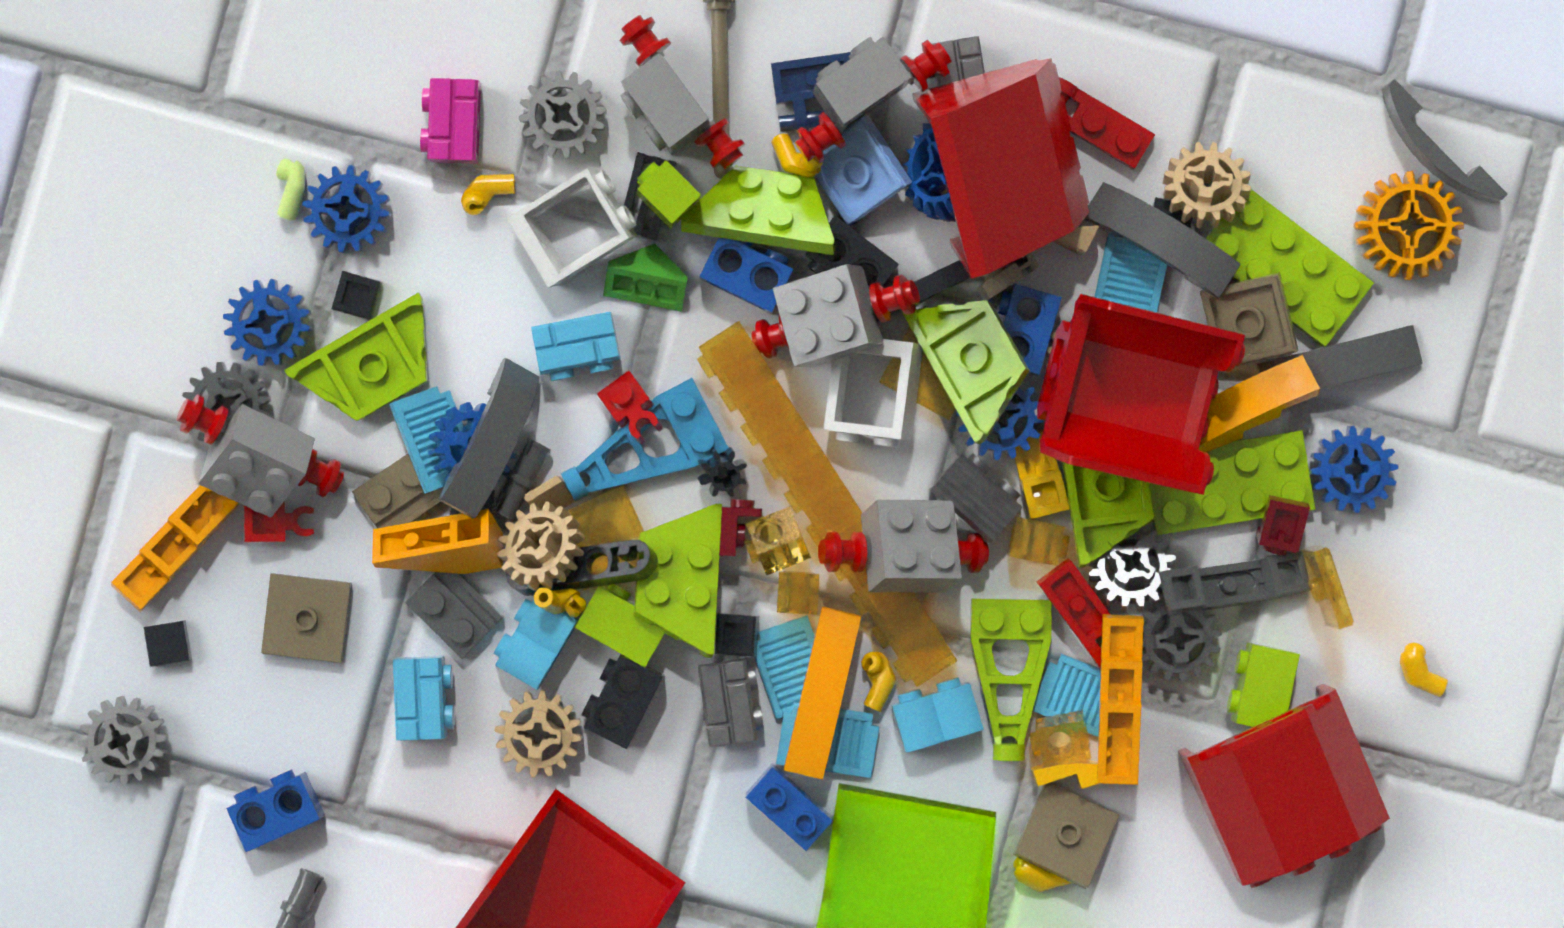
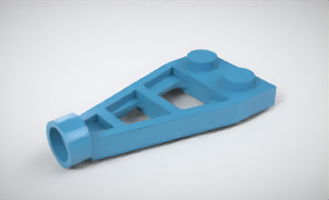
[561,378,729,502]

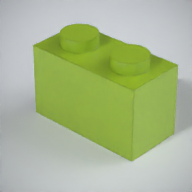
[637,160,701,229]
[575,584,665,667]
[1227,642,1300,727]

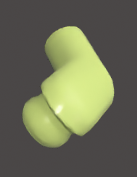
[276,159,305,220]

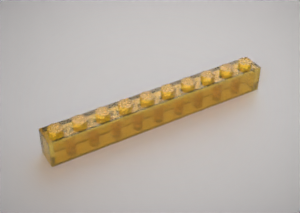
[696,321,958,687]

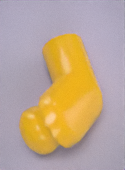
[771,133,824,178]
[461,174,515,215]
[534,587,586,617]
[1400,642,1448,697]
[861,652,896,712]
[1013,857,1071,892]

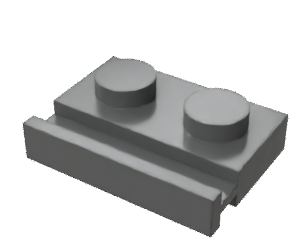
[405,572,504,659]

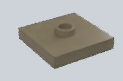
[1200,272,1299,365]
[261,573,352,663]
[1013,782,1119,889]

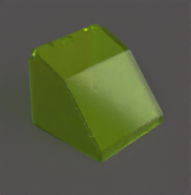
[812,783,996,928]

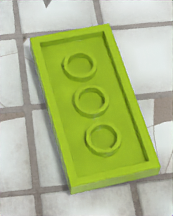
[1205,189,1374,347]
[1149,430,1315,535]

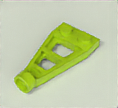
[970,598,1052,761]

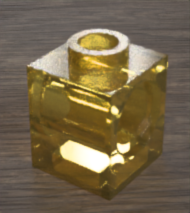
[744,506,811,576]
[1007,516,1070,566]
[777,571,819,615]
[1029,710,1091,768]

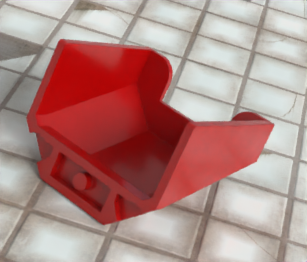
[1037,294,1245,495]
[1178,684,1390,888]

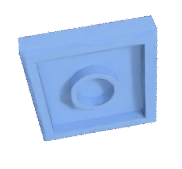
[815,115,912,226]

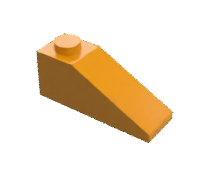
[372,509,503,574]

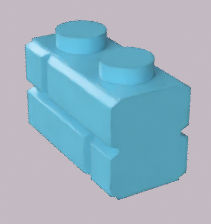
[531,312,621,381]
[393,656,455,741]

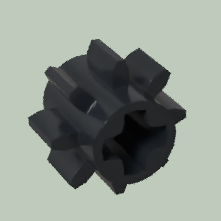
[697,447,747,497]

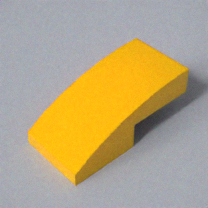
[1014,429,1070,519]
[1030,760,1099,789]

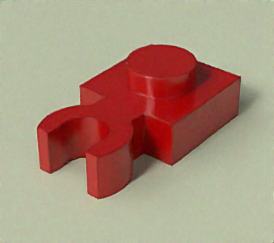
[597,370,663,444]
[244,501,314,543]

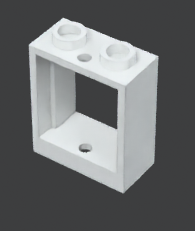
[507,167,637,288]
[823,339,923,448]

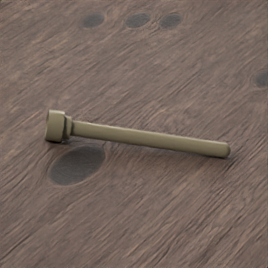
[703,0,735,179]

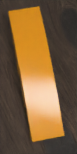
[1199,355,1320,452]
[111,485,240,612]
[784,606,861,780]
[1097,614,1144,785]

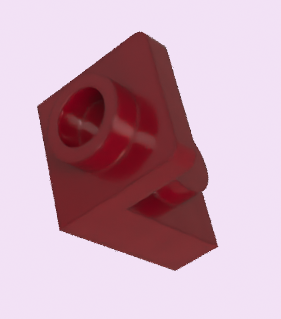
[1256,495,1310,555]
[719,499,762,556]

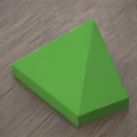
[603,243,688,312]

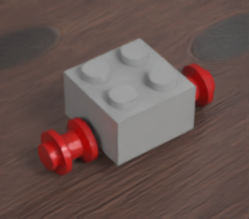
[619,15,745,170]
[795,37,952,164]
[751,264,920,368]
[176,395,344,517]
[818,500,989,593]

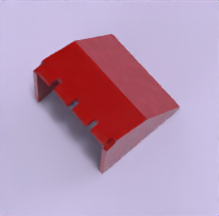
[912,58,1089,279]
[455,789,686,928]

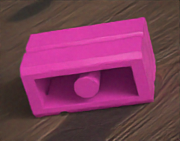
[420,78,481,164]

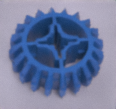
[902,123,956,222]

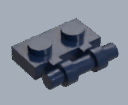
[771,52,851,134]

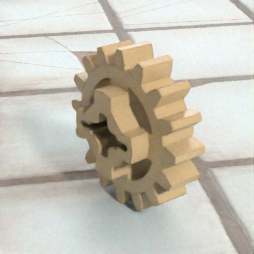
[1163,142,1251,228]
[497,502,585,591]
[494,689,583,778]

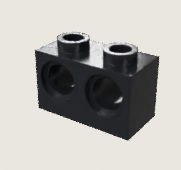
[805,215,899,288]
[581,654,664,749]

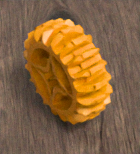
[1353,171,1464,280]

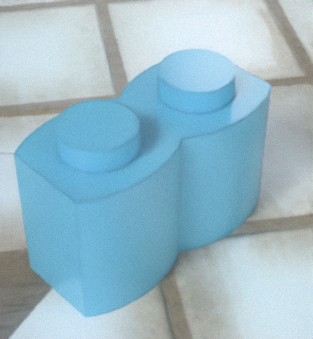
[493,599,579,690]
[891,677,984,753]

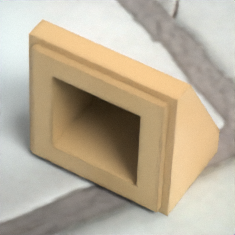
[1053,226,1099,255]
[524,476,575,509]

